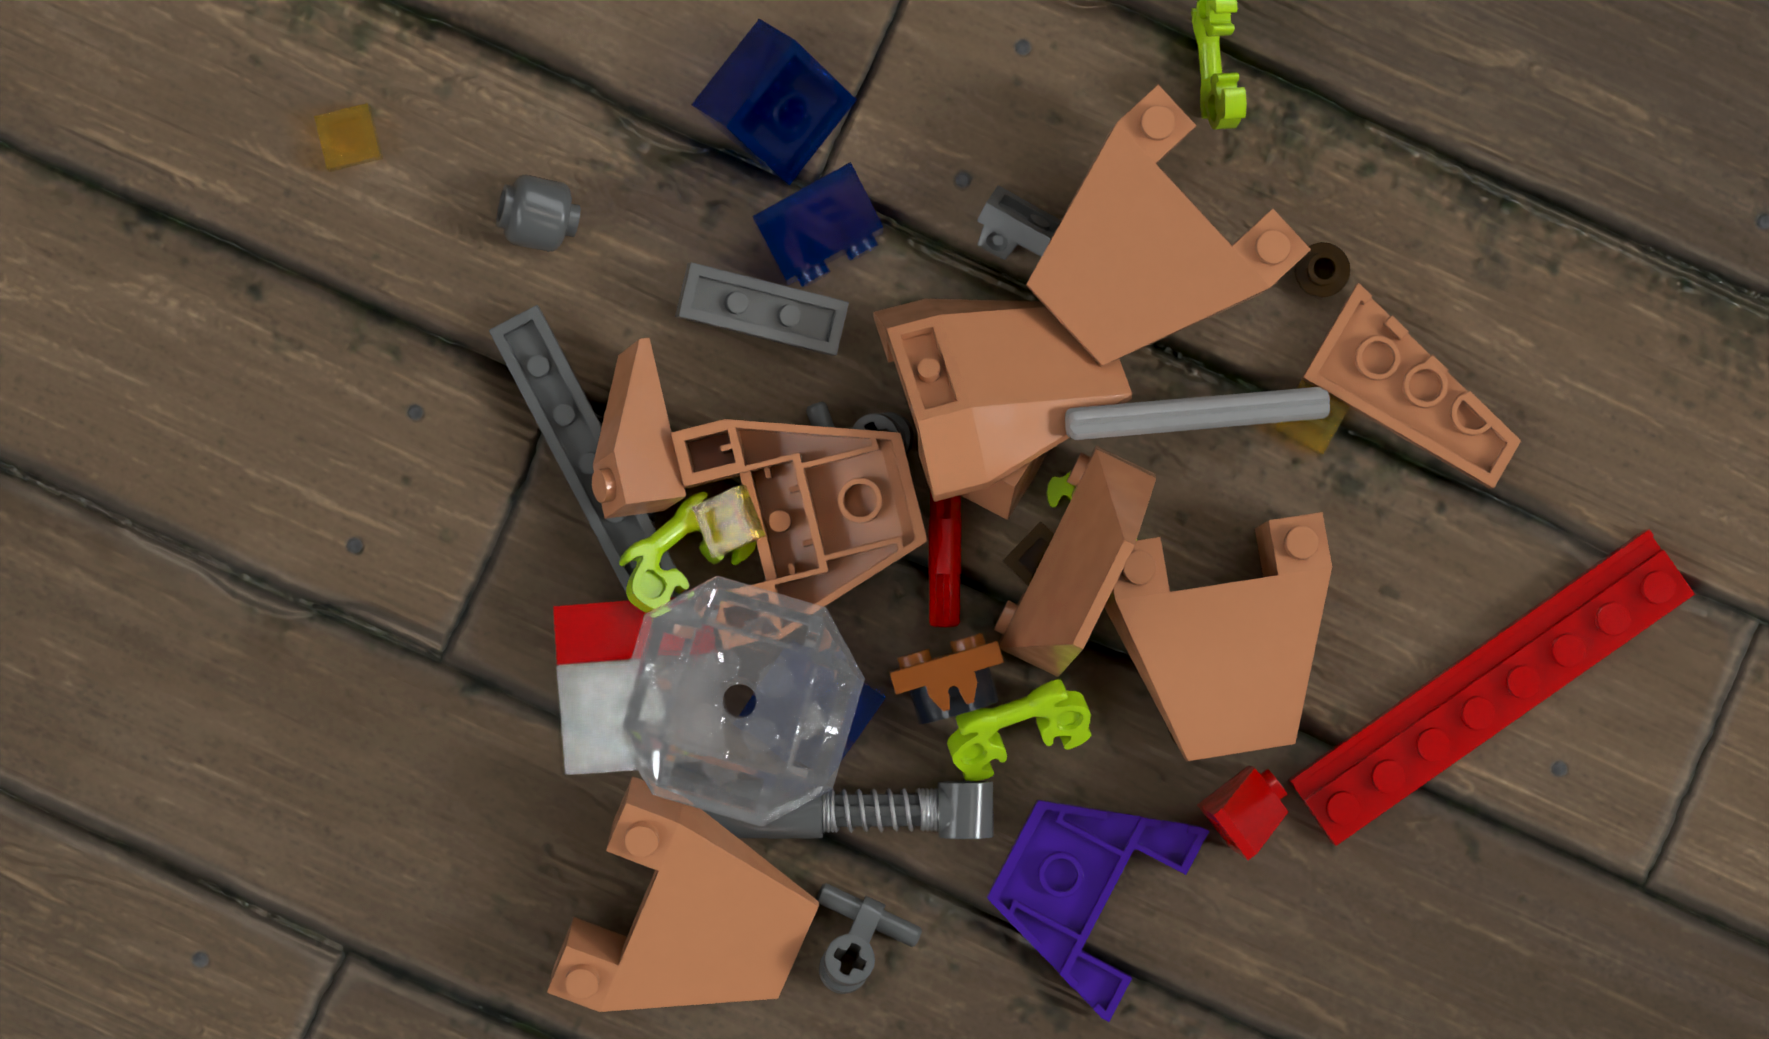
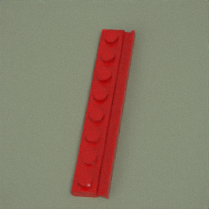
[1288,529,1695,846]

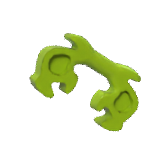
[1191,0,1247,130]
[619,492,757,624]
[947,679,1092,782]

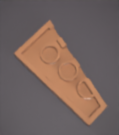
[1301,283,1521,489]

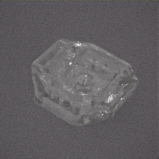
[612,576,865,827]

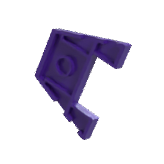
[986,799,1209,1022]

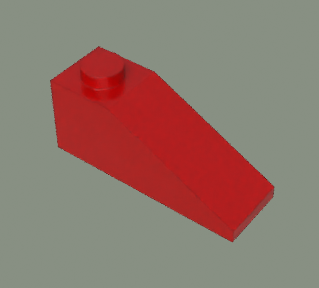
[1197,765,1289,860]

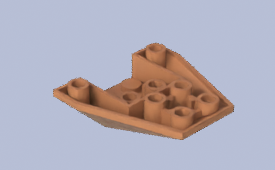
[873,299,1132,502]

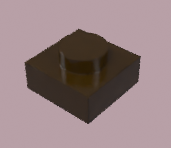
[1002,521,1054,586]

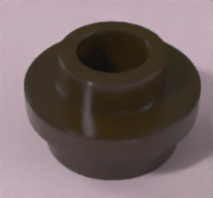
[1295,242,1350,298]

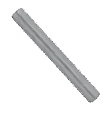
[1065,387,1330,440]

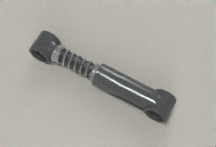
[652,780,994,839]

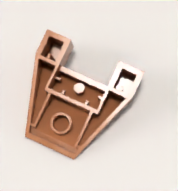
[1026,84,1311,366]
[671,419,927,649]
[994,445,1156,677]
[1104,512,1332,762]
[547,776,819,1012]

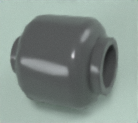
[496,175,581,252]

